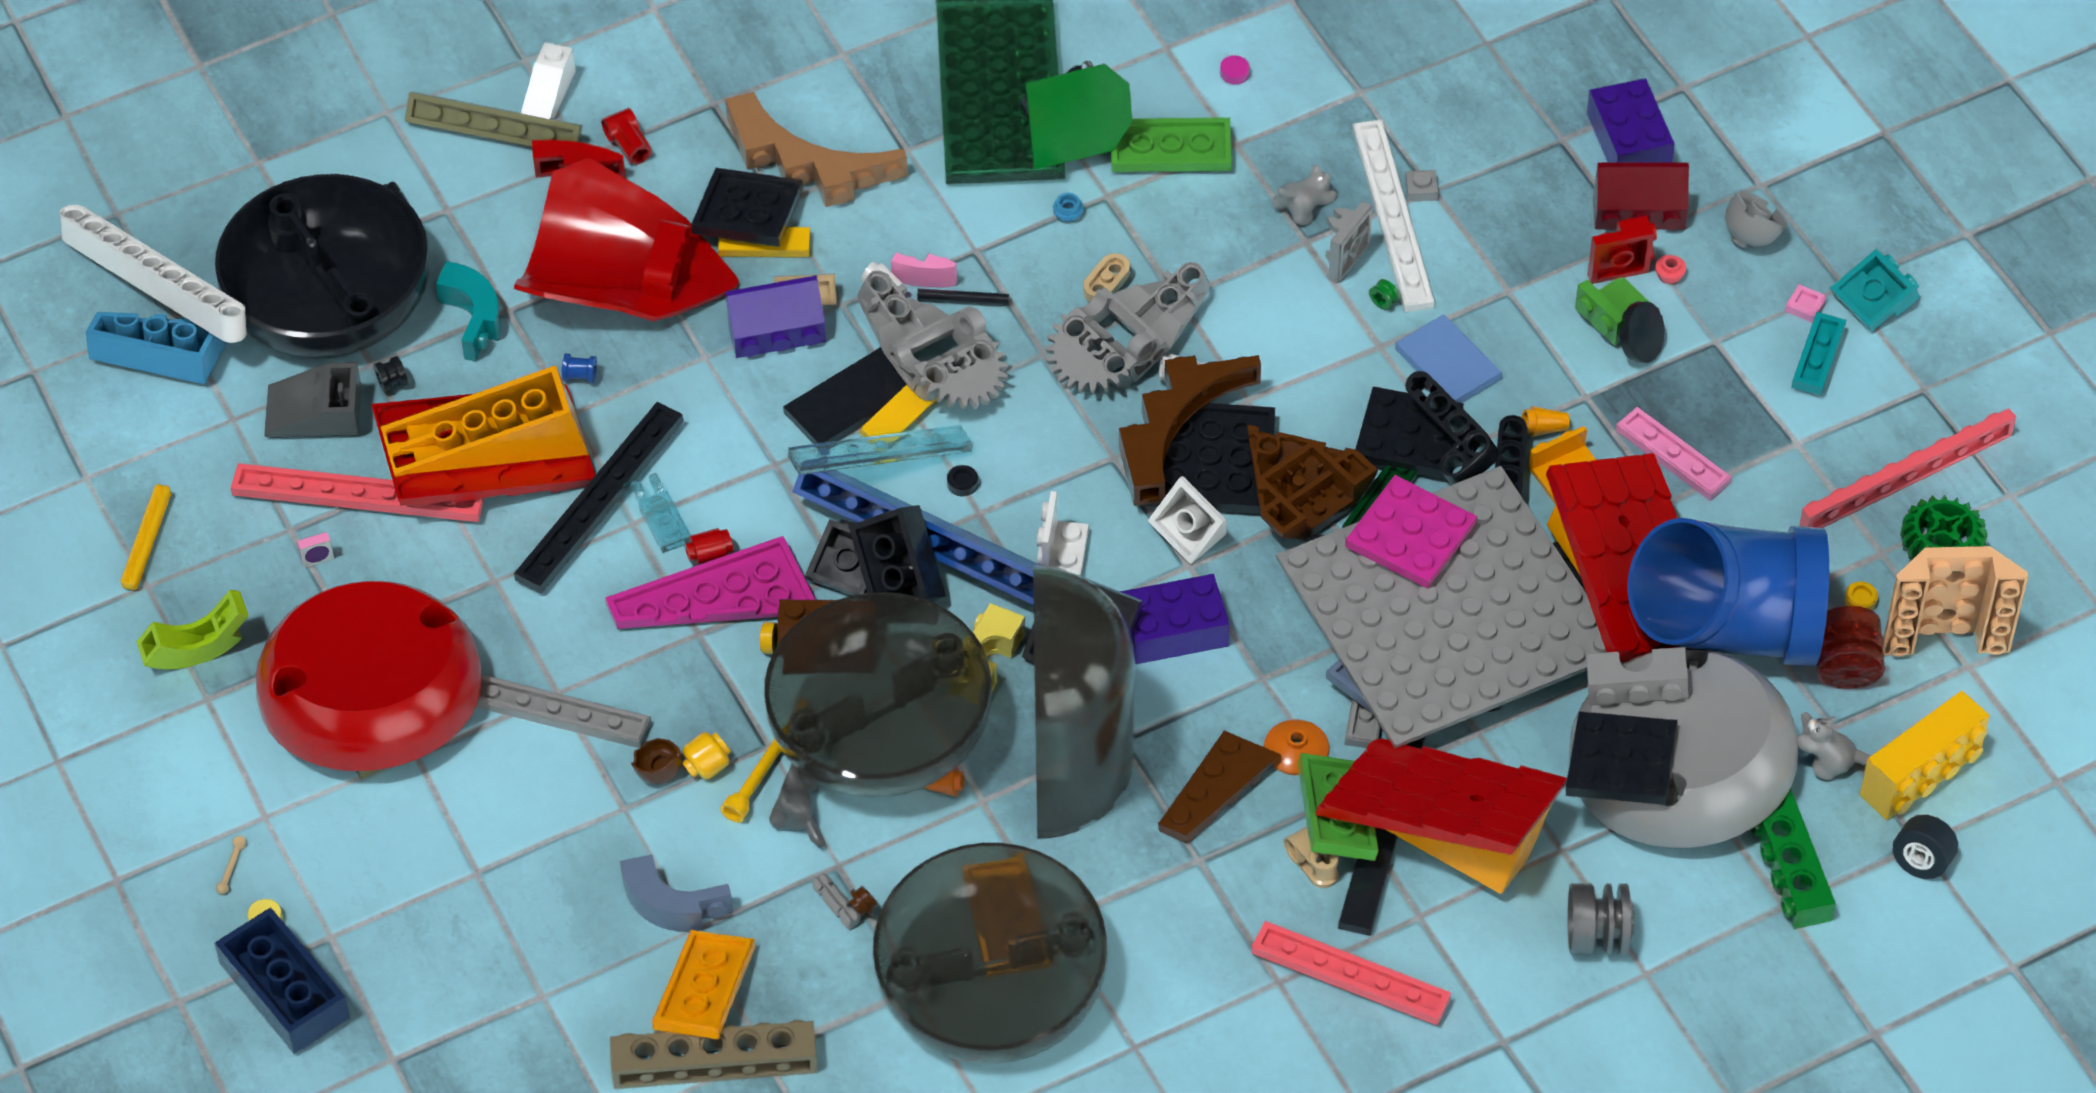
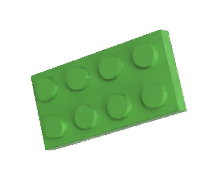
[1111,118,1232,172]
[1297,753,1378,861]

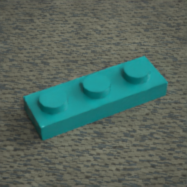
[1791,312,1846,396]

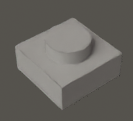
[1405,170,1438,202]

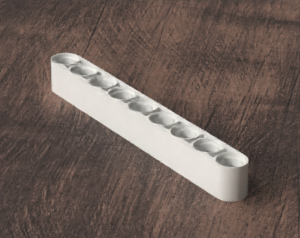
[60,205,247,343]

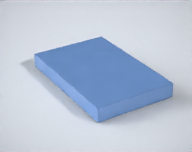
[1395,314,1502,403]

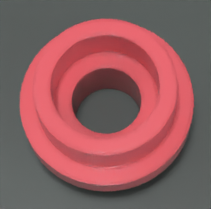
[1655,255,1686,284]

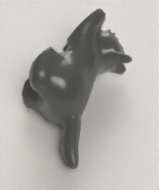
[769,758,824,847]

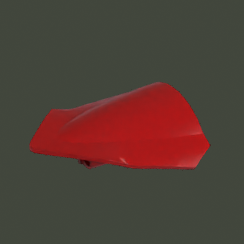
[514,158,738,322]

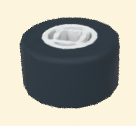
[1892,814,1959,879]

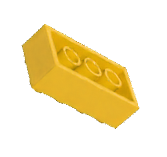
[1860,690,1990,821]

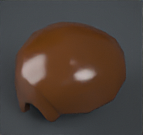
[631,738,682,785]

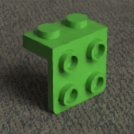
[1575,278,1649,346]

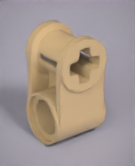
[1283,826,1339,888]

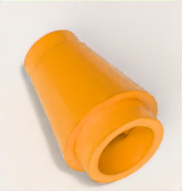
[1521,406,1570,437]

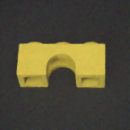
[945,603,1025,706]

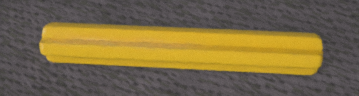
[120,484,171,591]

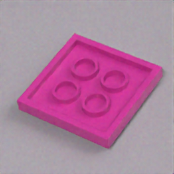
[1345,475,1477,589]

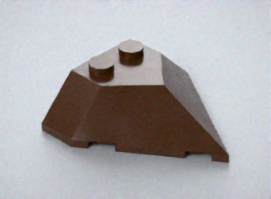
[1247,424,1378,541]

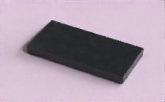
[783,347,907,452]

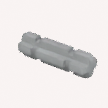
[812,873,861,929]

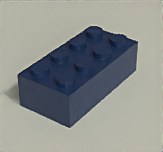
[214,907,350,1054]

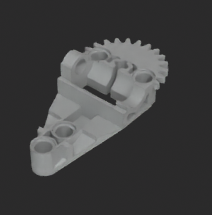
[1045,262,1210,394]
[858,270,1008,410]

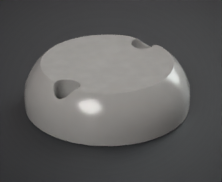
[1569,648,1798,848]

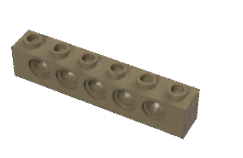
[610,1020,818,1089]

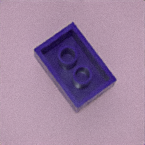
[1587,78,1675,162]
[1120,573,1230,665]

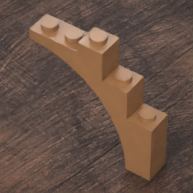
[725,92,908,207]

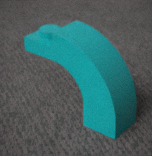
[436,261,501,362]

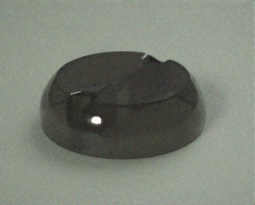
[764,592,992,798]
[873,843,1108,1064]

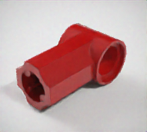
[601,107,652,165]

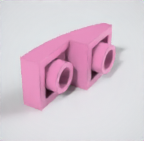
[891,252,957,288]

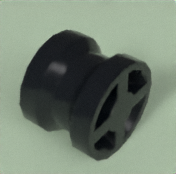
[373,355,408,393]

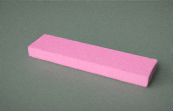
[1616,407,1732,501]

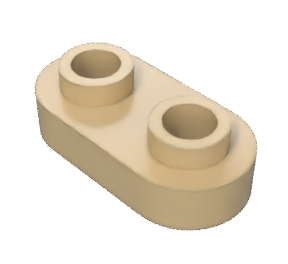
[1083,253,1130,302]

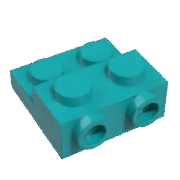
[1830,248,1920,332]

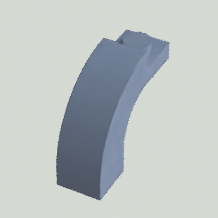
[620,854,733,932]

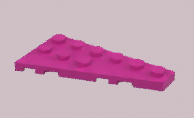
[605,536,815,629]

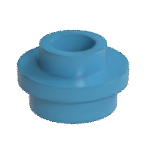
[1053,193,1083,221]

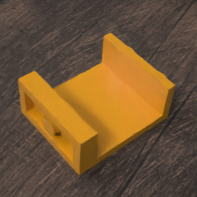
[1528,426,1596,505]

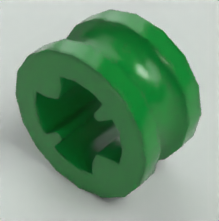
[1369,279,1400,310]

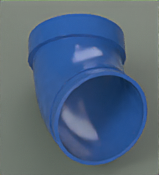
[1628,518,1829,667]

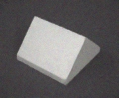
[1148,476,1227,564]

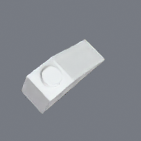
[522,42,575,119]

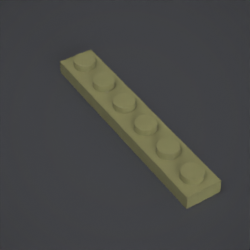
[405,92,583,146]

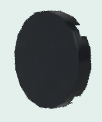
[1619,301,1665,363]

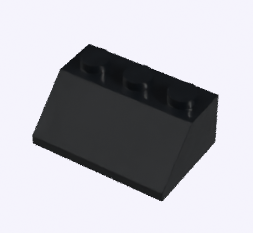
[848,505,946,617]

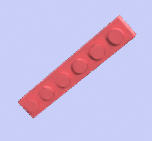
[1251,921,1451,1026]

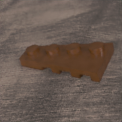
[1158,730,1281,844]

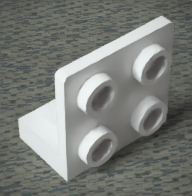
[1037,491,1089,576]

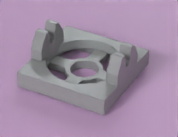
[1326,201,1372,283]

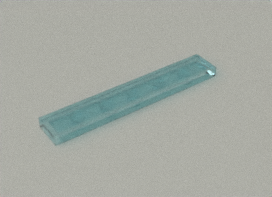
[787,425,973,475]

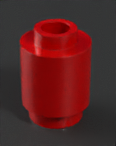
[685,528,734,565]

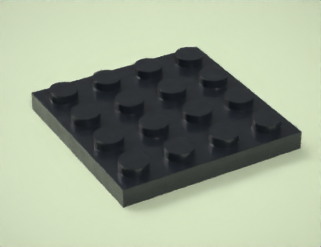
[1141,403,1275,514]

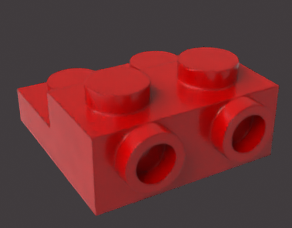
[1587,216,1657,284]

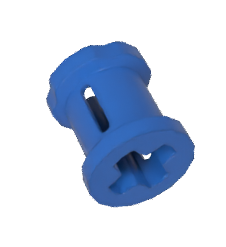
[562,353,597,384]

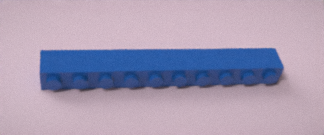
[792,461,1051,607]

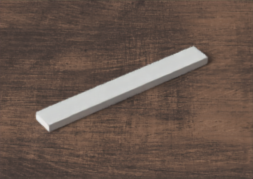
[1352,119,1435,313]

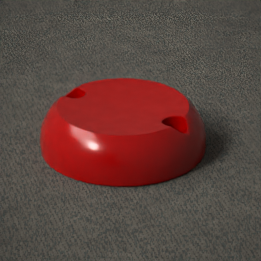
[256,581,482,771]

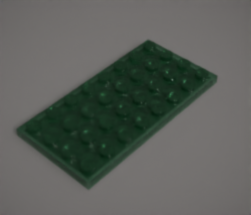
[936,0,1066,184]

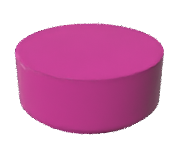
[1220,55,1250,84]

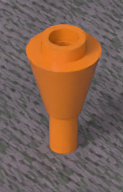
[903,764,965,797]

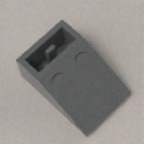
[264,363,362,437]

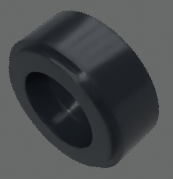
[947,465,978,497]

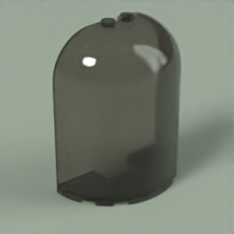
[1033,566,1135,839]

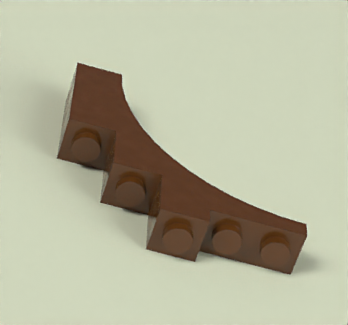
[1119,355,1261,506]

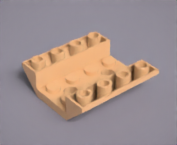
[1881,546,2028,657]

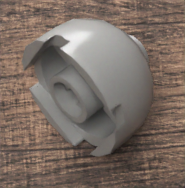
[1725,190,1788,248]

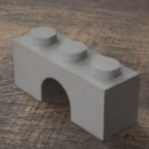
[1586,647,1689,705]

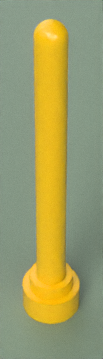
[720,700,810,823]

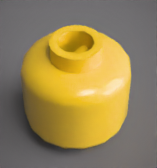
[682,732,731,780]

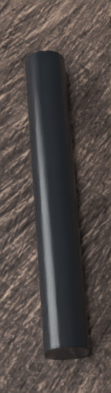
[917,288,1010,306]

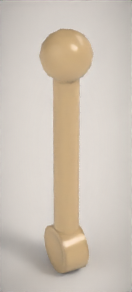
[216,836,246,895]

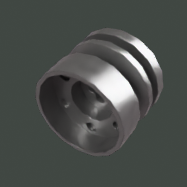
[1567,883,1634,954]

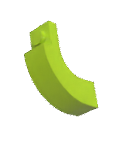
[136,589,249,670]

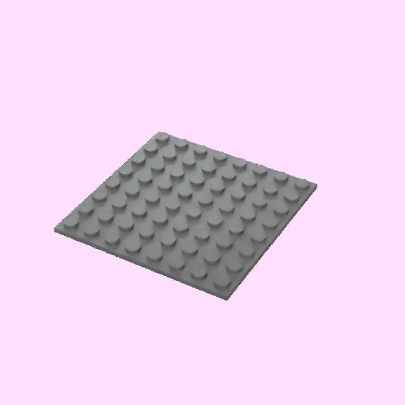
[1276,466,1606,749]

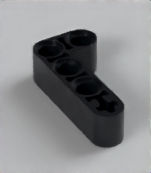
[1405,371,1499,485]

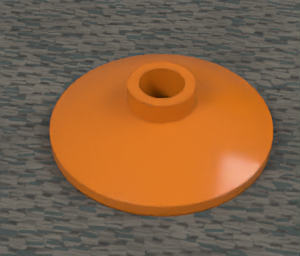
[1264,719,1329,775]

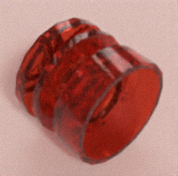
[1816,606,1885,689]

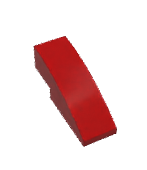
[532,140,626,178]

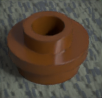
[849,886,879,916]

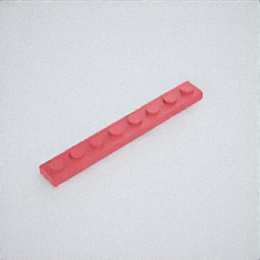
[1799,408,2016,528]
[231,463,485,522]

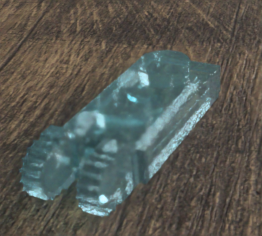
[631,473,691,553]

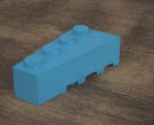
[85,312,227,384]

